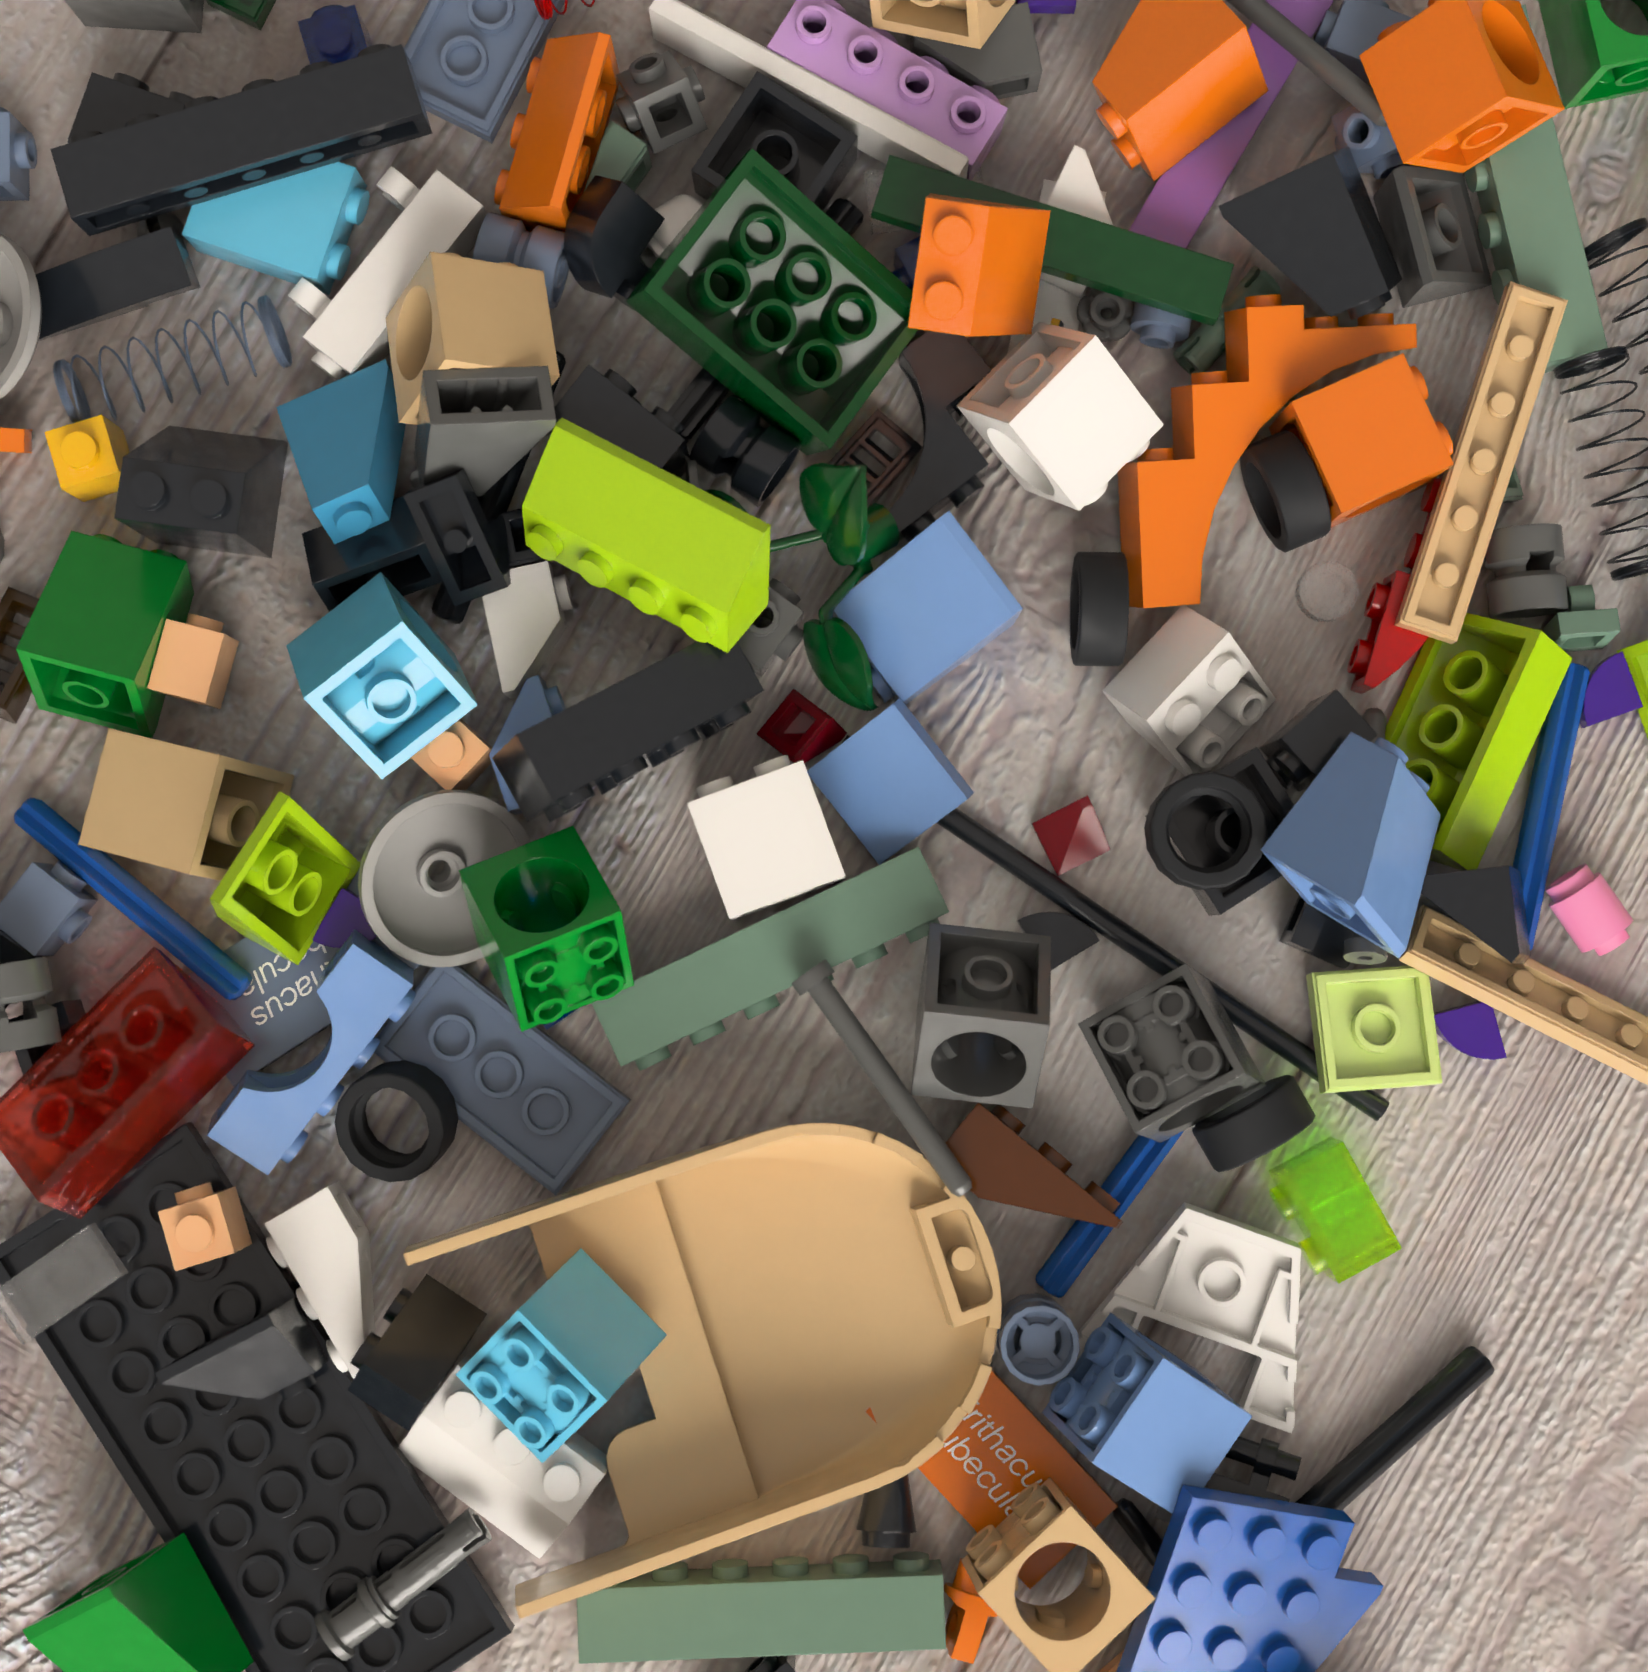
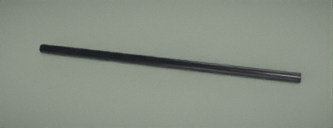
[841,735,1390,1121]

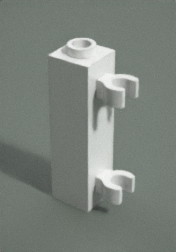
[288,166,487,381]

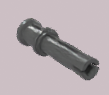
[314,1508,492,1661]

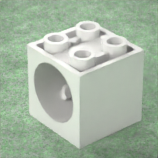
[956,322,1164,511]
[687,755,846,920]

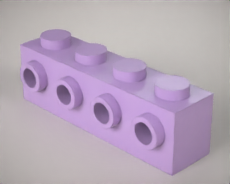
[767,0,1008,181]

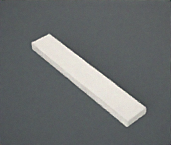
[649,0,969,179]

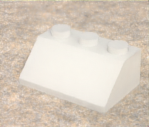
[398,1352,608,1559]

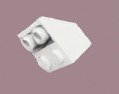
[1102,605,1276,776]

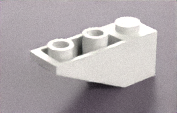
[265,1181,375,1379]

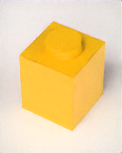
[44,415,130,502]

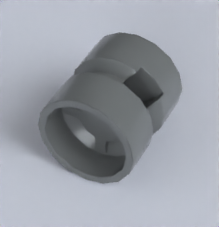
[1484,523,1569,619]
[0,956,62,1053]

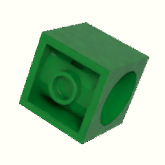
[1538,0,1648,109]
[459,826,634,1032]

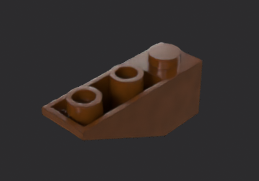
[945,1103,1123,1229]

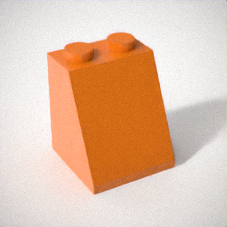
[1092,0,1269,181]
[908,193,1051,337]

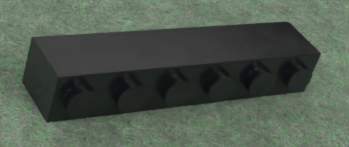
[51,44,432,236]

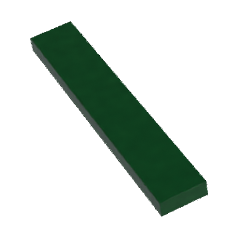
[871,155,1234,326]

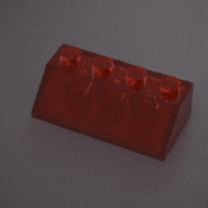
[0,947,255,1219]

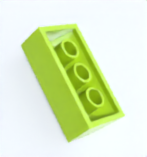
[522,418,771,653]
[1385,613,1573,871]

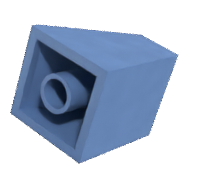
[833,511,1023,705]
[1261,732,1441,958]

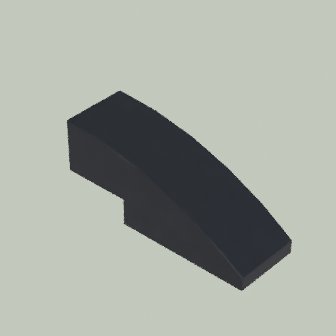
[36,226,200,341]

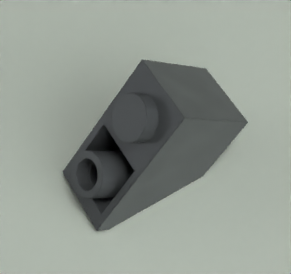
[910,2,1043,100]

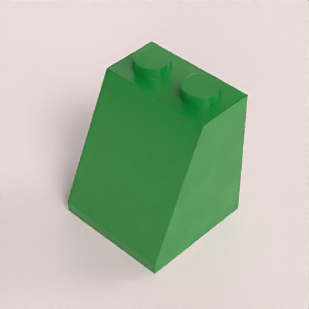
[16,530,194,738]
[23,1533,254,1672]

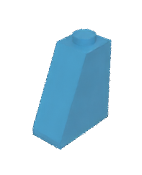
[276,359,406,544]

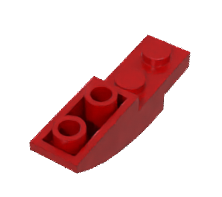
[1347,471,1445,694]

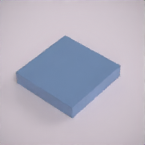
[807,698,974,865]

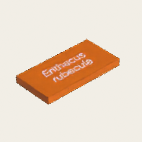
[866,1369,1118,1589]

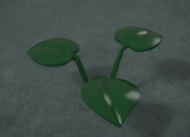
[704,463,900,711]

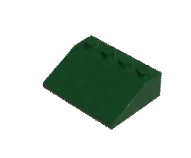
[625,148,918,456]

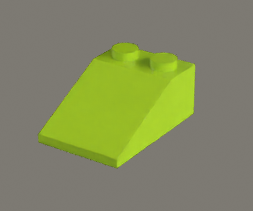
[209,791,360,965]

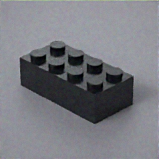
[492,641,764,823]

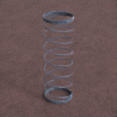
[53,295,292,423]

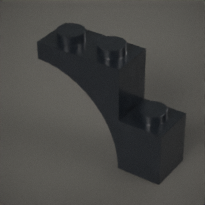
[889,331,991,542]

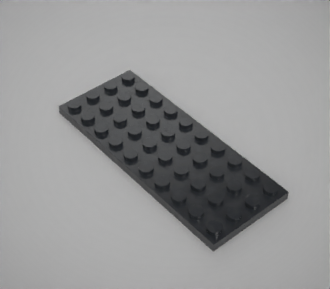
[0,1122,515,1672]

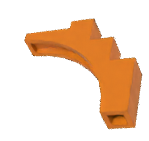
[1118,294,1417,608]

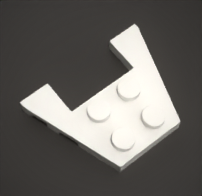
[1078,1202,1301,1433]

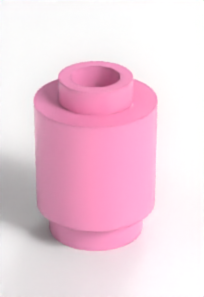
[1545,863,1633,956]

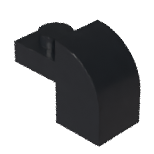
[564,175,665,312]

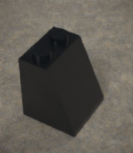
[1218,147,1402,320]
[114,426,288,558]

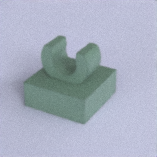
[1542,584,1621,652]

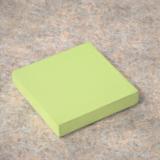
[1306,966,1443,1094]

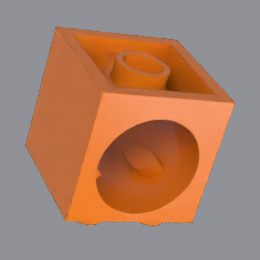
[1359,0,1565,173]
[1269,353,1454,528]

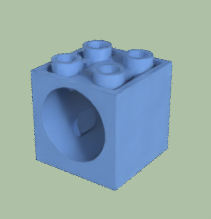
[1042,1312,1252,1513]

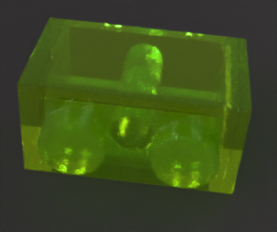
[1268,1137,1402,1284]

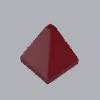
[756,689,847,763]
[1031,795,1111,876]

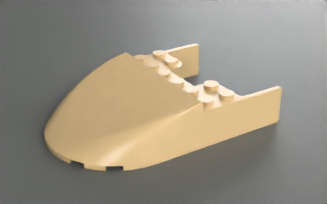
[403,1123,1001,1619]

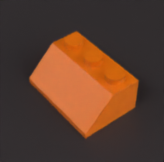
[494,32,620,232]

